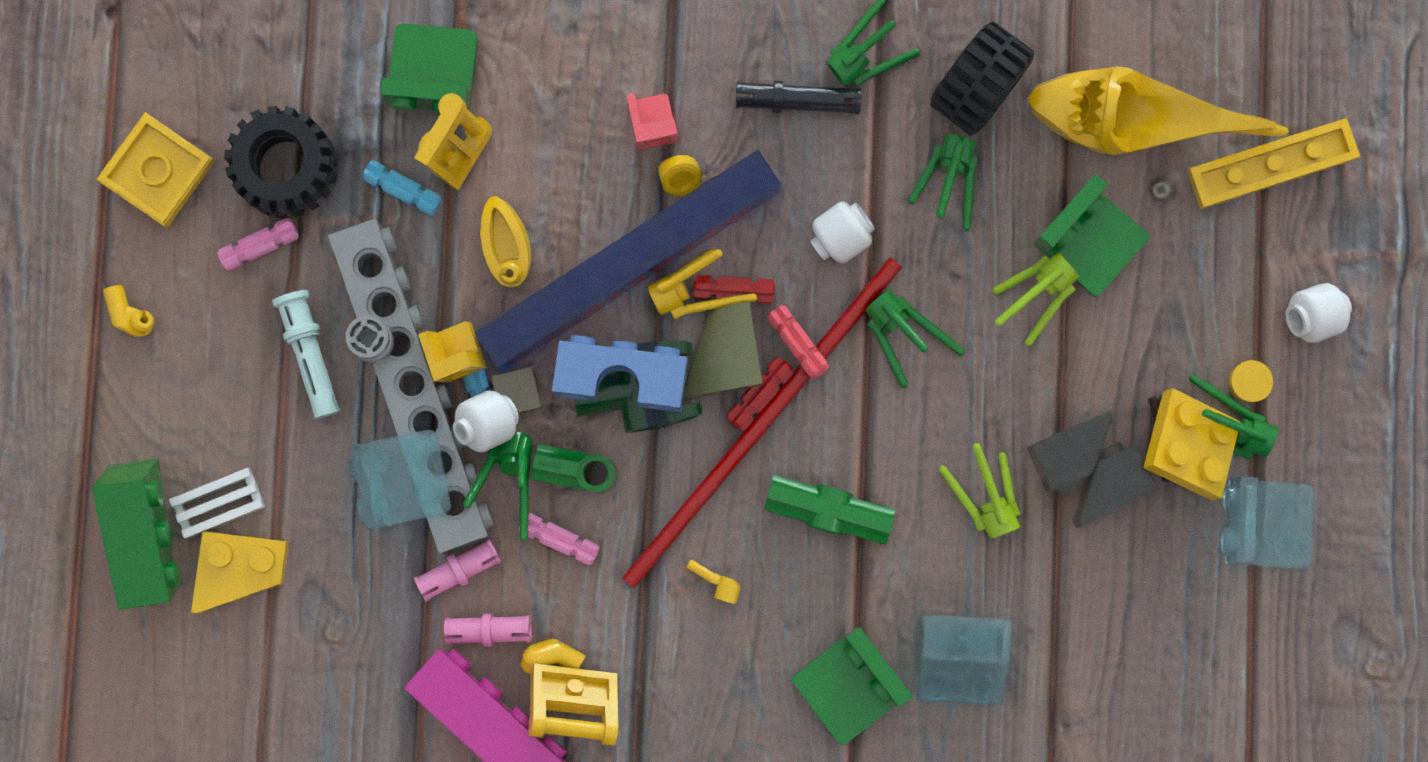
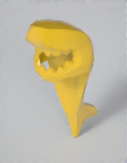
[1027,66,1289,155]

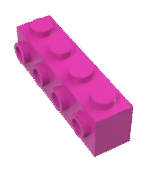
[404,648,567,762]

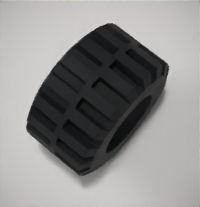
[930,21,1034,136]
[224,106,338,218]

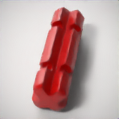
[693,274,775,304]
[726,356,794,431]

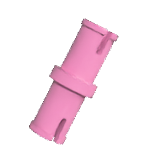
[414,539,502,602]
[444,613,532,647]

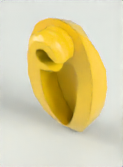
[480,196,531,287]

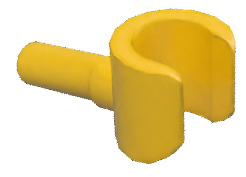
[686,559,741,604]

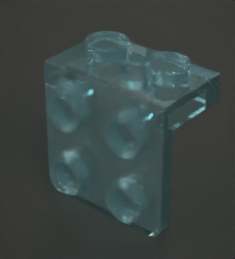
[349,430,451,531]
[1221,476,1314,569]

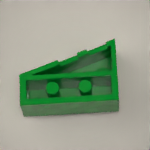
[91,458,181,610]

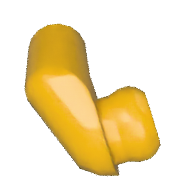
[103,285,154,337]

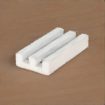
[169,468,266,539]

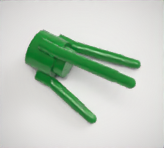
[826,0,921,87]
[908,134,978,231]
[865,290,965,388]
[1189,374,1278,460]
[463,432,533,542]

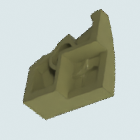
[684,301,763,400]

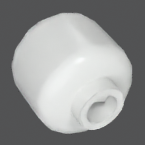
[810,201,875,264]
[1285,283,1352,343]
[453,390,519,453]

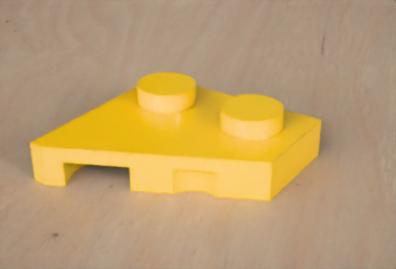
[191,531,289,613]

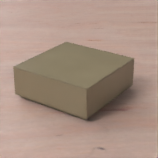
[491,367,542,414]

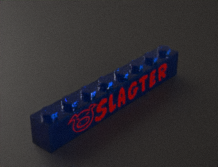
[474,149,781,373]

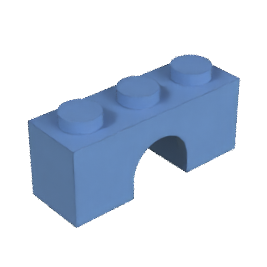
[552,335,688,413]

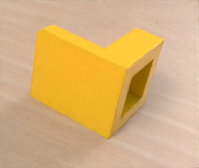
[418,321,487,382]

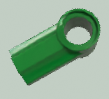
[531,444,618,494]

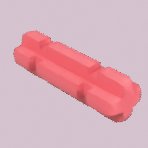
[767,305,829,379]

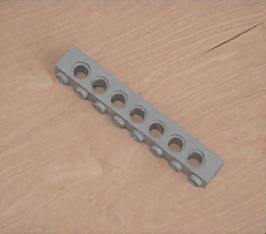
[328,218,495,554]

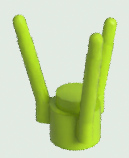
[992,252,1080,346]
[939,443,1021,539]

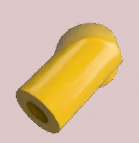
[520,638,586,675]

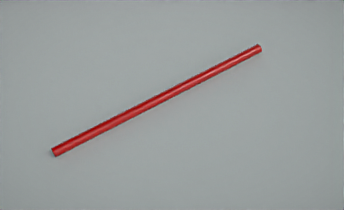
[622,257,902,588]

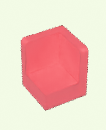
[626,93,678,151]

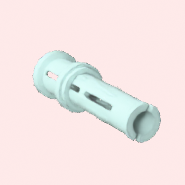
[272,290,341,419]

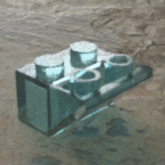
[916,615,1012,705]

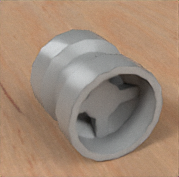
[346,316,394,362]

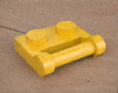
[414,93,492,190]
[528,663,618,746]

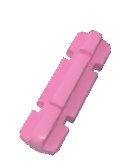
[217,218,299,271]
[519,513,600,565]

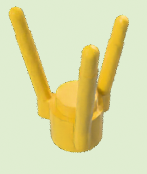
[647,249,757,320]

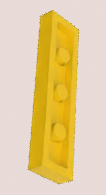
[1187,118,1361,210]

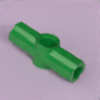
[764,475,896,545]

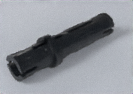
[735,80,862,115]

